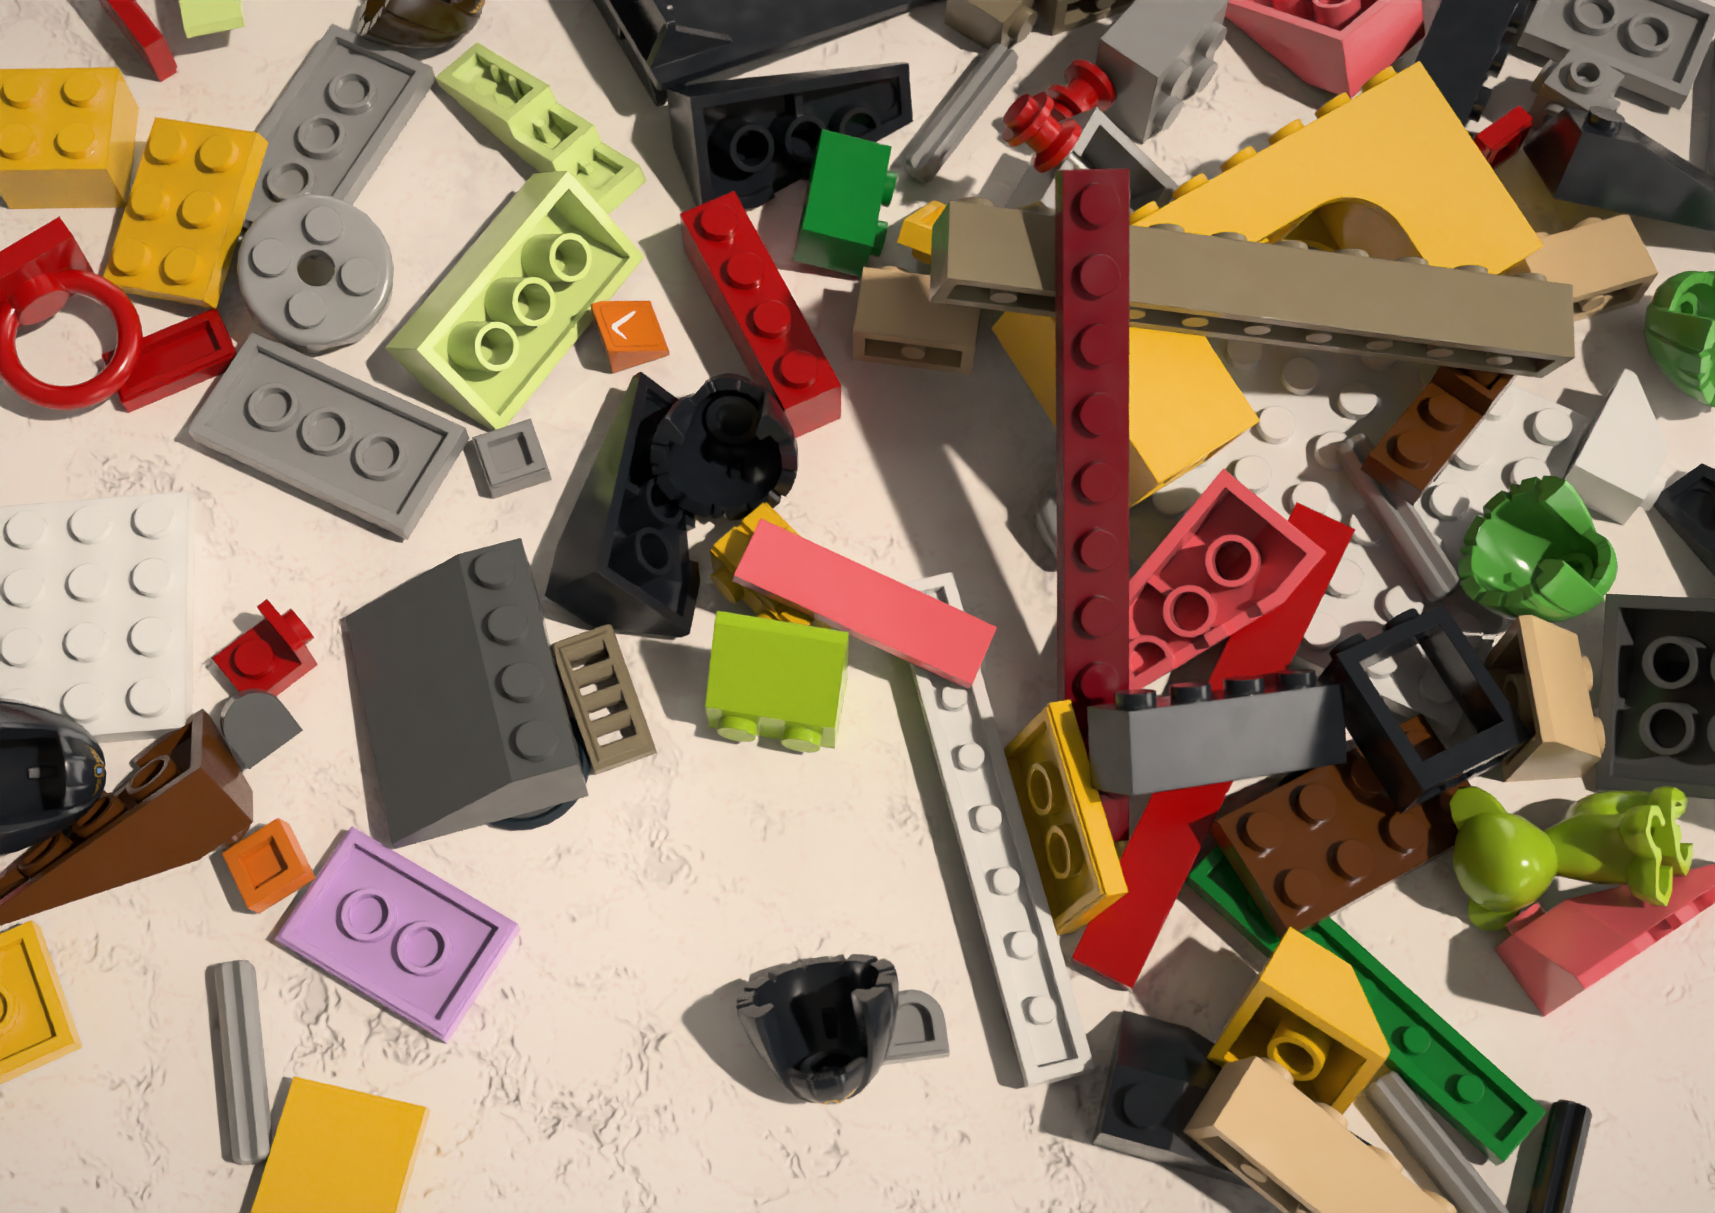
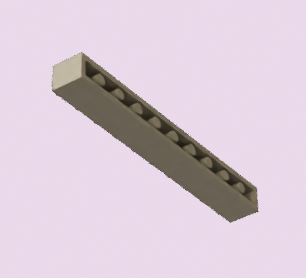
[929,197,1575,378]

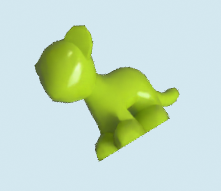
[1450,786,1693,931]

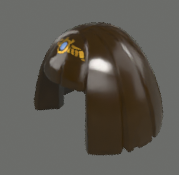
[357,0,485,49]

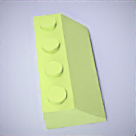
[385,170,644,431]

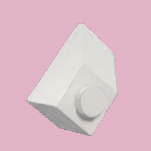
[1563,369,1669,525]

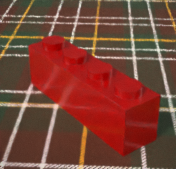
[679,191,841,438]

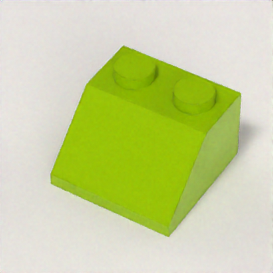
[705,611,849,753]

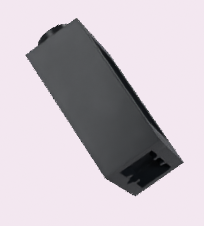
[1316,604,1532,814]

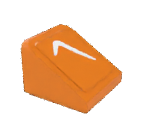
[590,301,670,373]

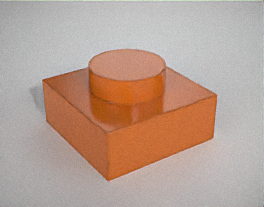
[222,818,316,914]

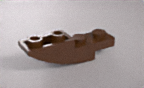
[1360,366,1518,506]

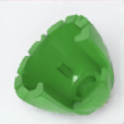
[1644,271,1715,407]
[1458,475,1618,623]

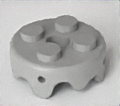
[237,194,394,354]

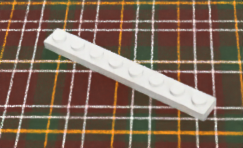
[903,572,1095,1089]

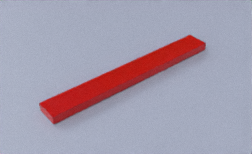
[1070,502,1356,991]

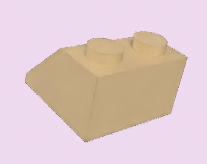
[1484,615,1605,782]

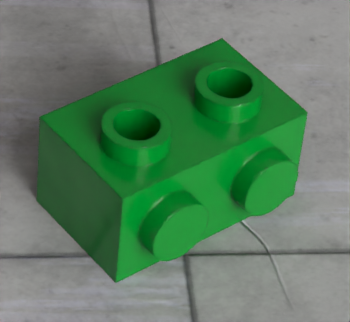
[792,129,897,277]

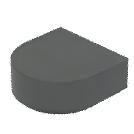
[220,689,303,770]

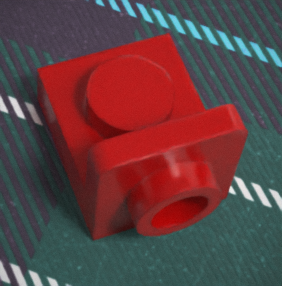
[212,599,318,697]

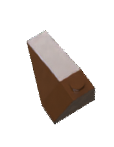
[0,708,253,926]

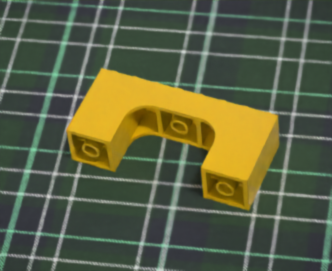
[991,61,1544,509]

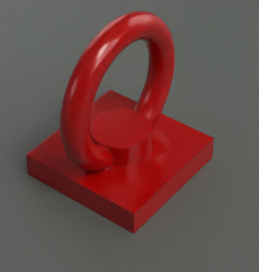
[0,216,143,410]

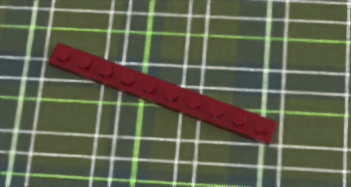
[1055,168,1130,842]

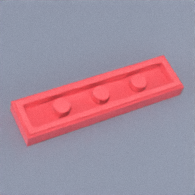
[732,518,997,689]

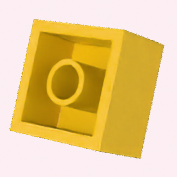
[0,67,139,209]

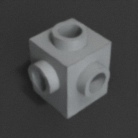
[1528,45,1625,131]

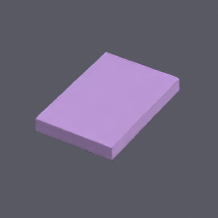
[275,826,521,1044]

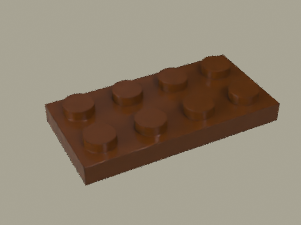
[1208,714,1471,940]

